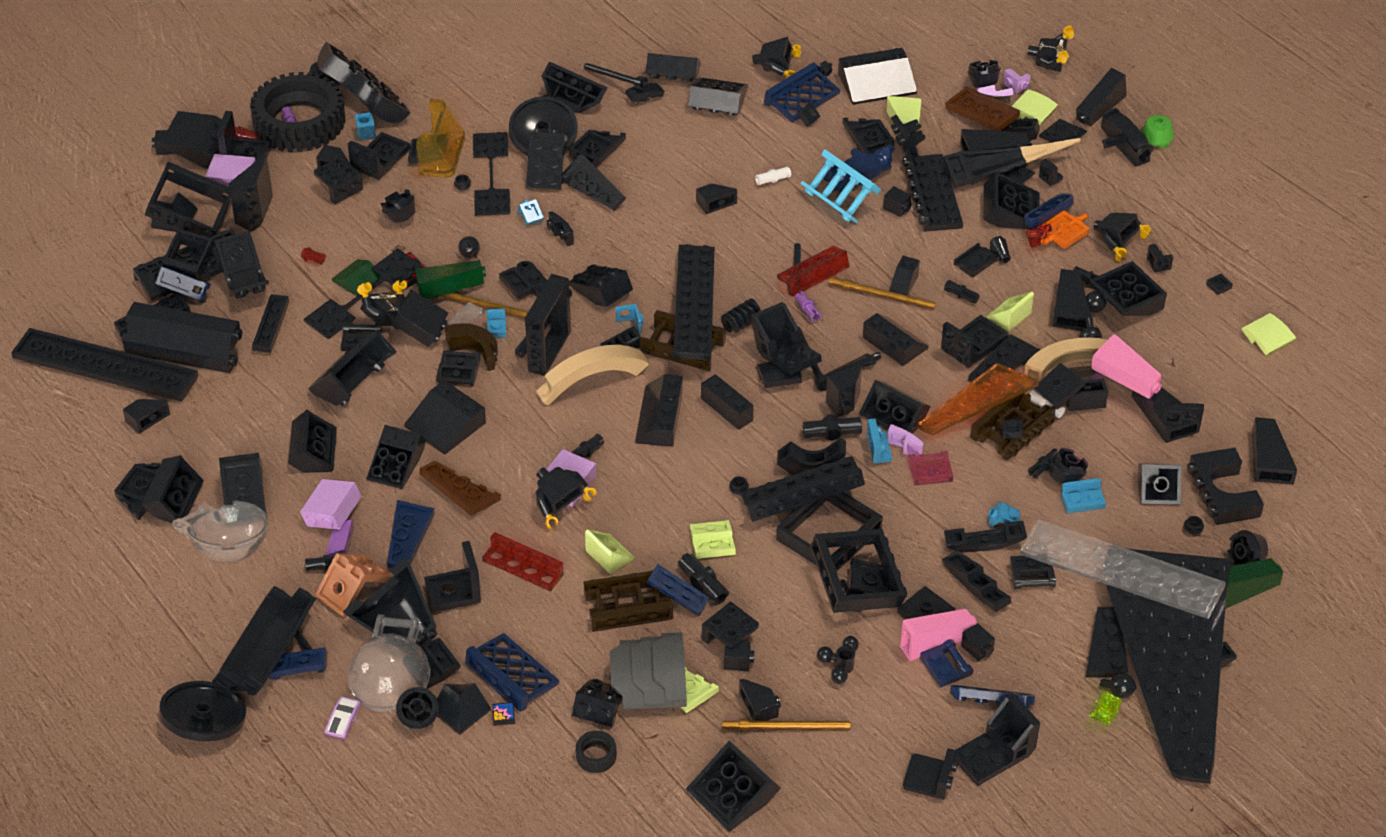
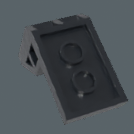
[750,302,822,375]
[219,453,267,524]
[955,694,1040,786]

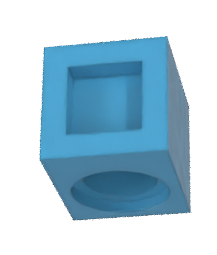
[354,112,376,141]

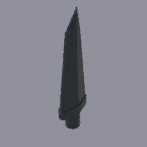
[825,352,882,376]

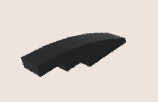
[942,550,1011,612]

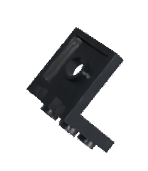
[217,111,271,161]
[424,541,481,613]

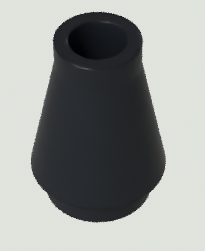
[990,236,1011,263]

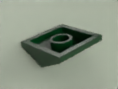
[332,259,380,296]

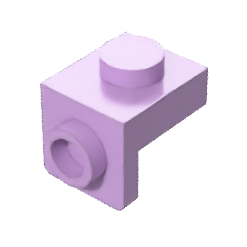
[1003,68,1030,94]

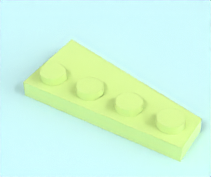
[680,667,719,713]

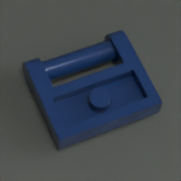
[920,639,974,688]

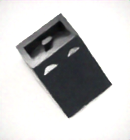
[569,264,633,307]
[1066,366,1109,411]
[366,425,426,489]

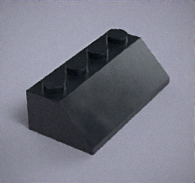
[635,374,683,447]

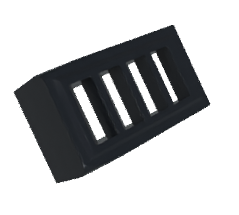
[1001,119,1040,139]
[600,326,641,349]

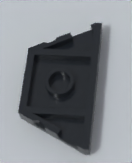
[842,117,894,153]
[569,130,626,167]
[114,463,160,520]

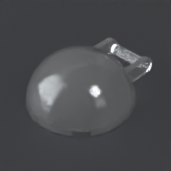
[173,500,268,563]
[347,614,430,712]

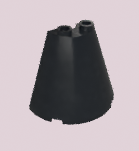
[343,557,438,654]

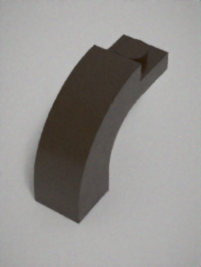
[445,323,498,371]

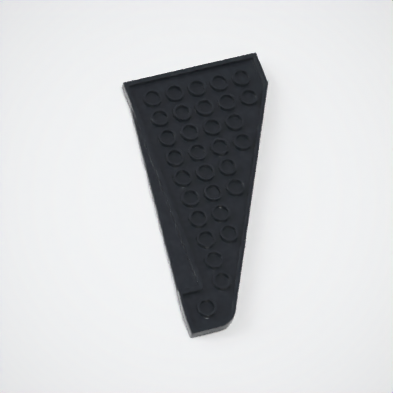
[1103,547,1232,784]

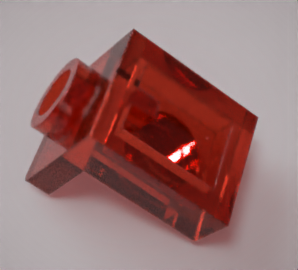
[1025,224,1053,247]

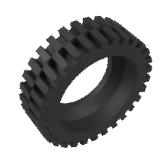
[250,72,346,152]

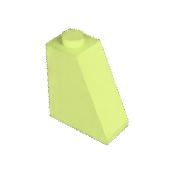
[886,96,921,132]

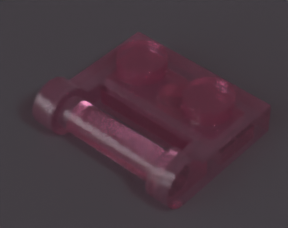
[908,451,954,485]

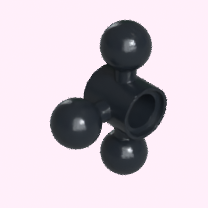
[817,636,859,684]

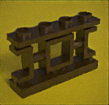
[970,385,1056,461]
[583,570,673,632]

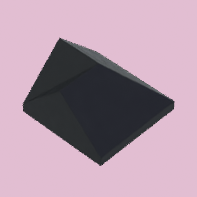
[151,192,198,232]
[437,683,491,735]

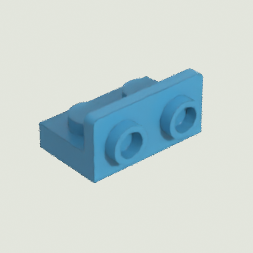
[867,419,892,463]
[1061,478,1106,513]

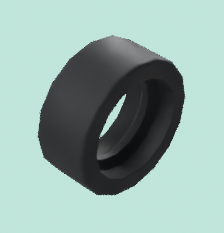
[576,731,617,773]

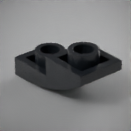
[625,83,665,103]
[546,211,574,246]

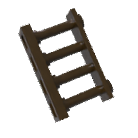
[640,310,726,371]

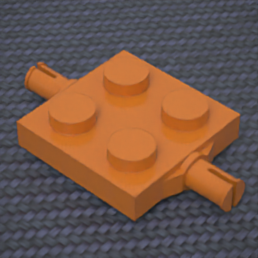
[1039,210,1090,249]

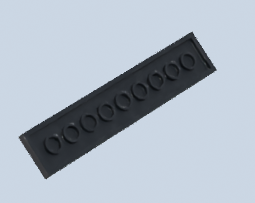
[673,244,715,360]
[11,328,199,401]

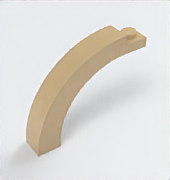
[1024,338,1107,383]
[536,345,650,406]

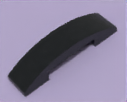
[944,521,1027,552]

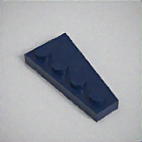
[387,500,435,568]

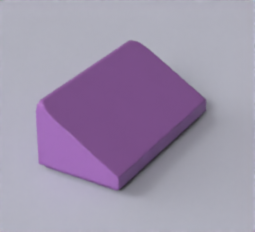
[326,520,354,557]

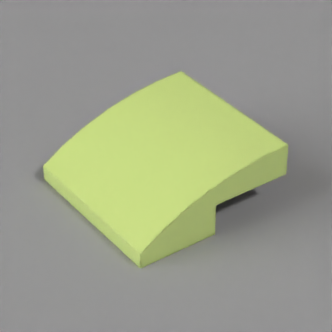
[1012,90,1058,126]
[1242,313,1296,355]
[690,520,736,559]

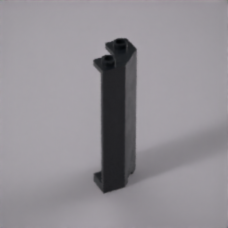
[122,302,243,373]
[212,586,317,695]

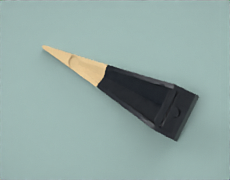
[944,138,1081,188]

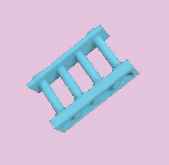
[800,149,881,224]

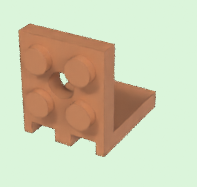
[315,553,393,617]

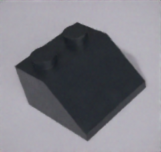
[826,363,862,417]

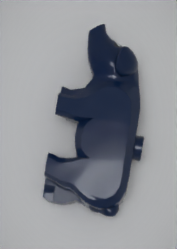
[823,145,895,192]

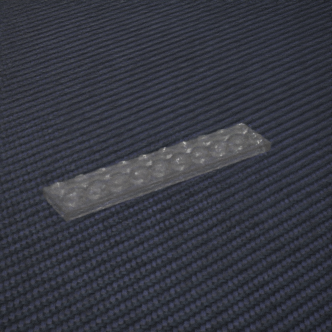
[1020,519,1226,619]

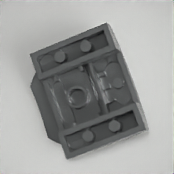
[610,632,687,710]

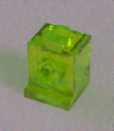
[1089,690,1123,725]

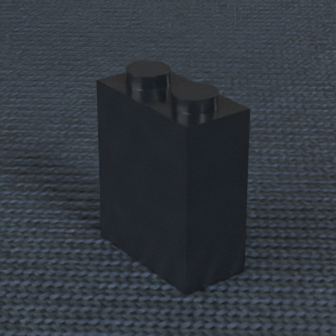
[391,290,448,347]

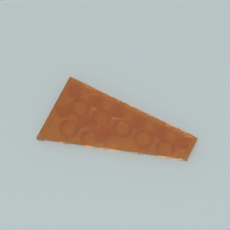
[918,363,1039,435]

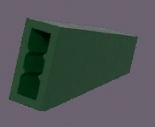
[415,260,486,299]
[1226,558,1283,608]

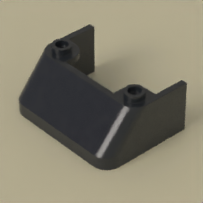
[308,329,397,406]

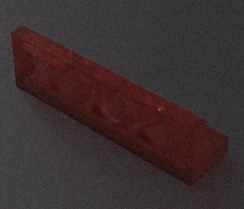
[777,245,850,296]
[482,532,564,591]

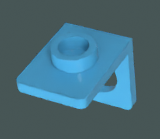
[615,304,644,333]

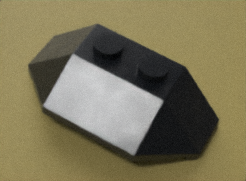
[542,62,607,113]

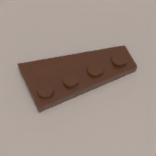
[419,461,501,516]

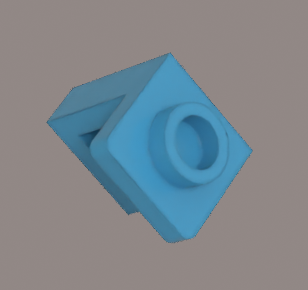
[988,502,1020,527]

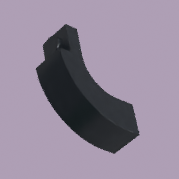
[777,438,846,474]

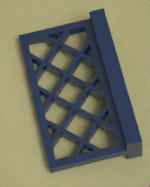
[764,62,841,123]
[465,633,559,712]

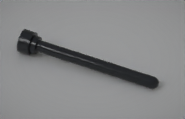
[584,63,649,91]
[797,326,827,392]

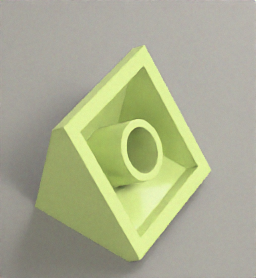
[986,291,1034,332]
[585,529,635,574]

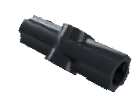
[802,415,862,440]
[678,553,729,604]

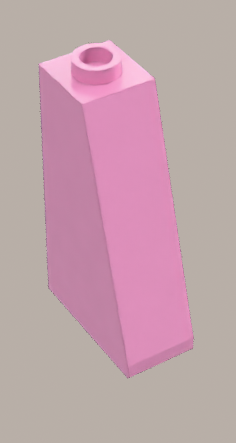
[1091,334,1162,399]
[900,609,977,661]

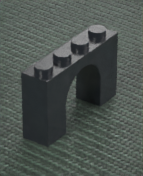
[1187,447,1264,525]

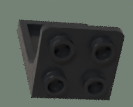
[526,129,568,190]
[348,132,410,180]
[214,231,269,299]
[941,315,1009,368]

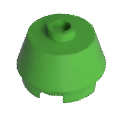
[1140,115,1175,149]

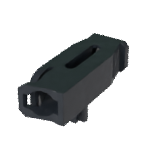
[1101,108,1154,167]

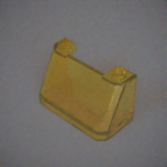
[416,99,465,178]

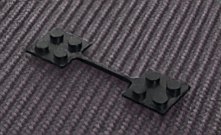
[988,119,1087,184]
[473,132,510,215]
[303,248,423,340]

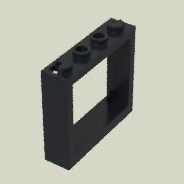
[144,162,231,237]
[525,274,571,376]
[776,492,883,571]
[810,529,907,613]

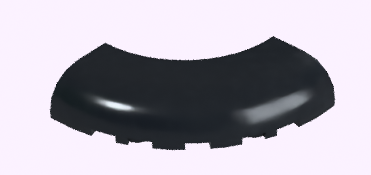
[317,42,410,123]

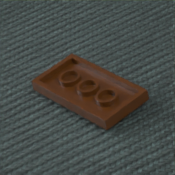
[945,87,1020,131]

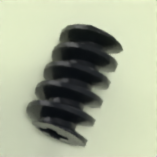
[721,298,761,333]

